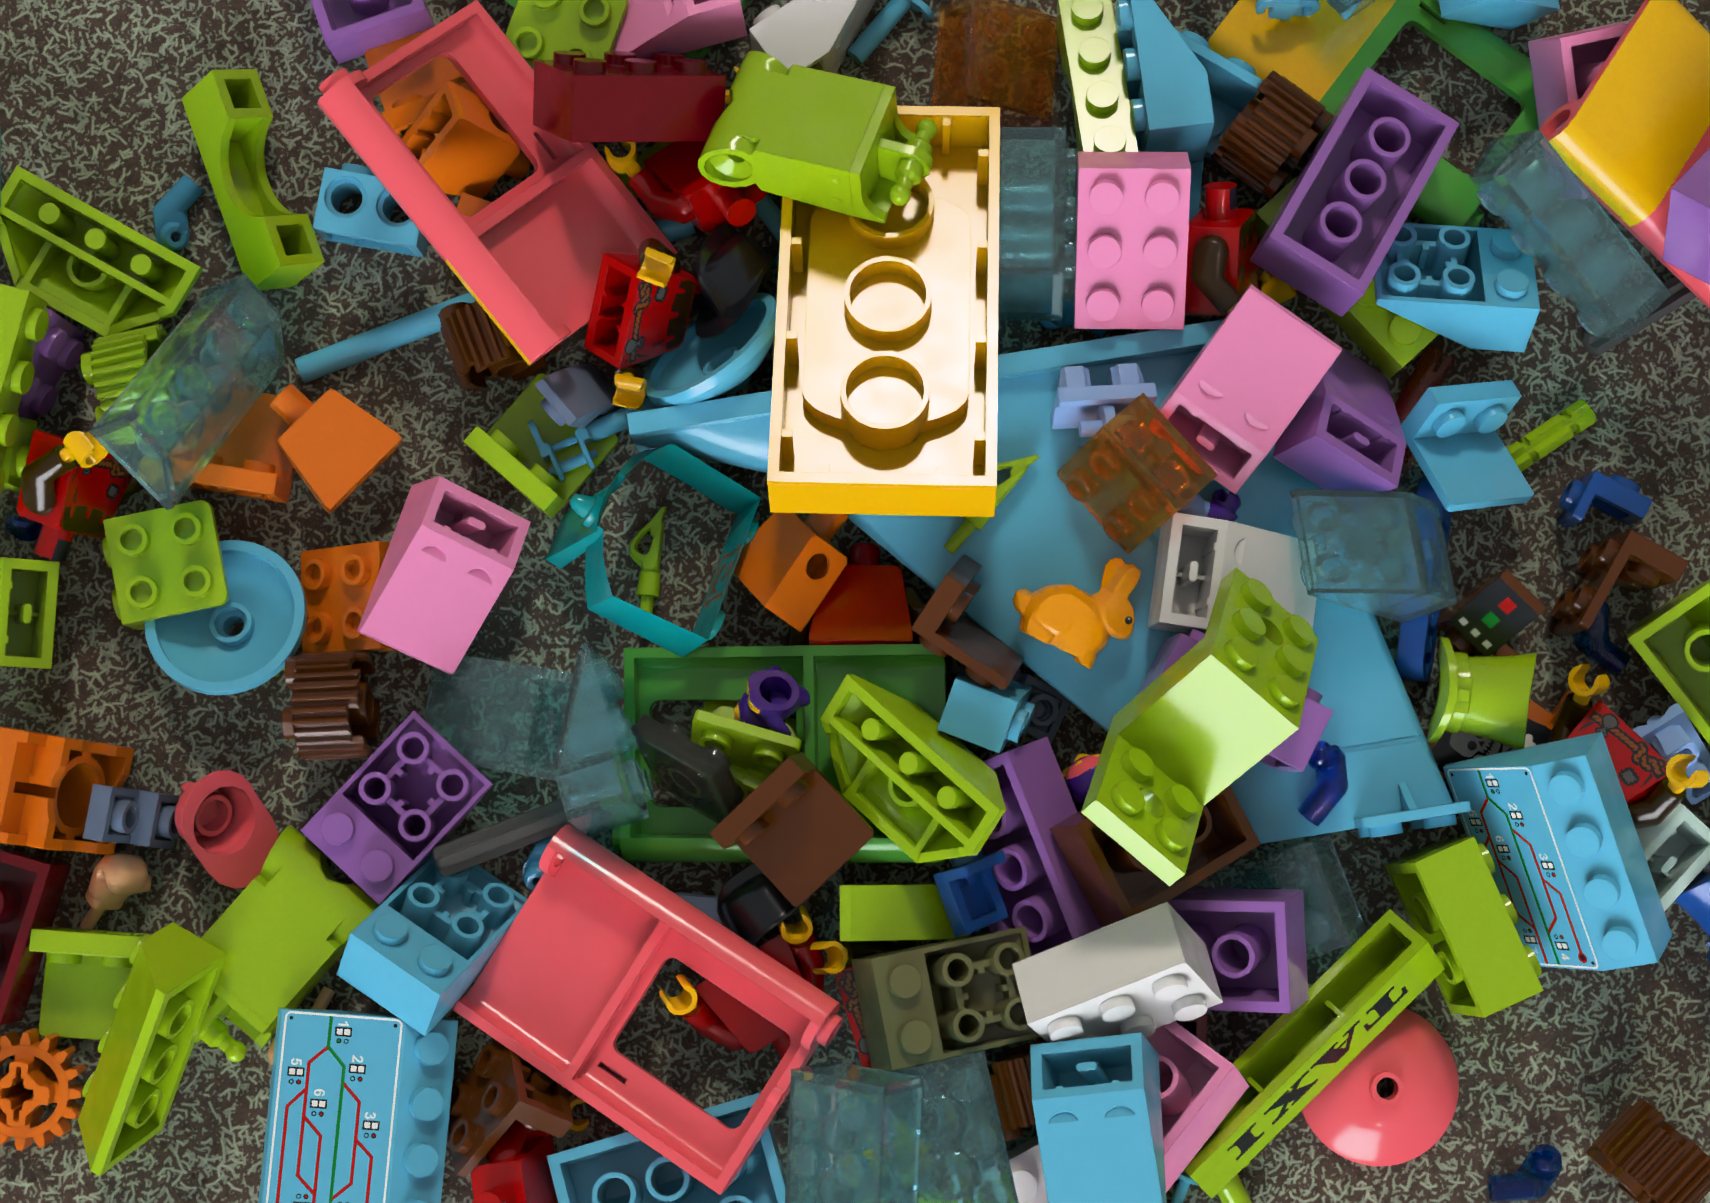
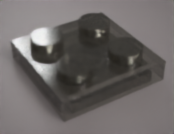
[630,714,744,824]

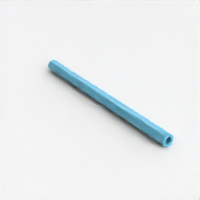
[295,219,696,383]

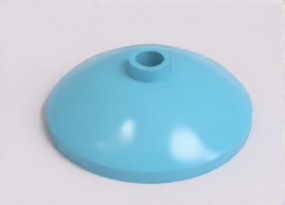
[643,292,777,407]
[144,540,308,695]

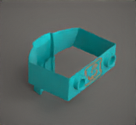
[545,443,761,658]

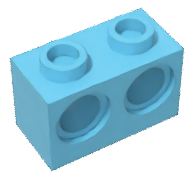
[312,163,428,258]
[937,671,1036,753]

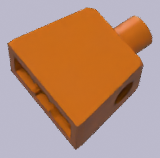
[401,80,531,198]
[269,383,403,515]
[733,513,850,632]

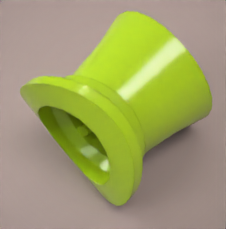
[1427,637,1537,750]

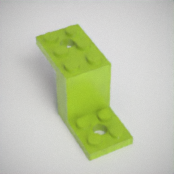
[1081,567,1319,887]

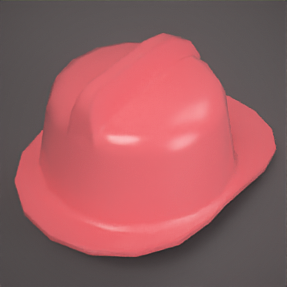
[174,770,279,889]

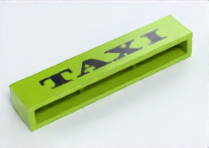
[1184,909,1445,1199]

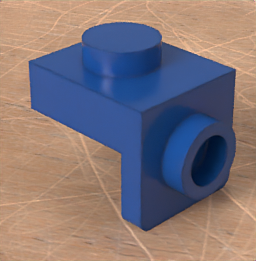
[1558,470,1653,528]
[933,849,1009,937]

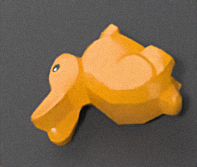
[1012,558,1141,670]

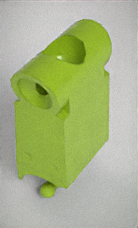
[697,51,937,224]
[195,825,380,1062]

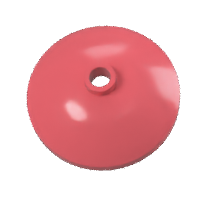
[1302,1008,1459,1166]

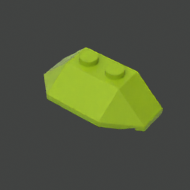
[0,165,203,336]
[820,674,1006,863]

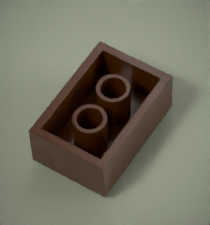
[1050,785,1261,927]

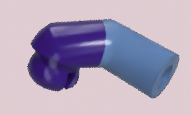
[1170,485,1241,522]

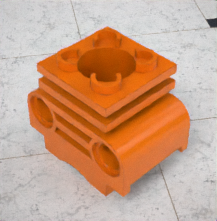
[0,726,134,855]

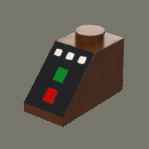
[1438,569,1546,657]

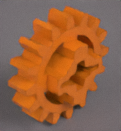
[0,1028,87,1151]

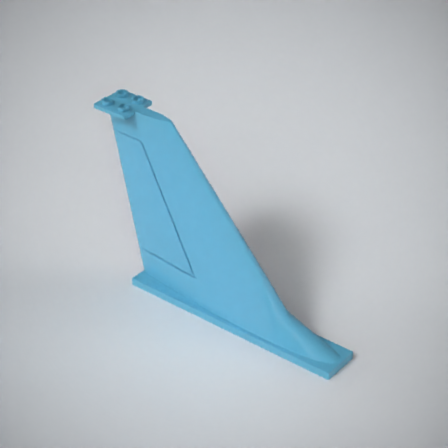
[626,319,1471,844]

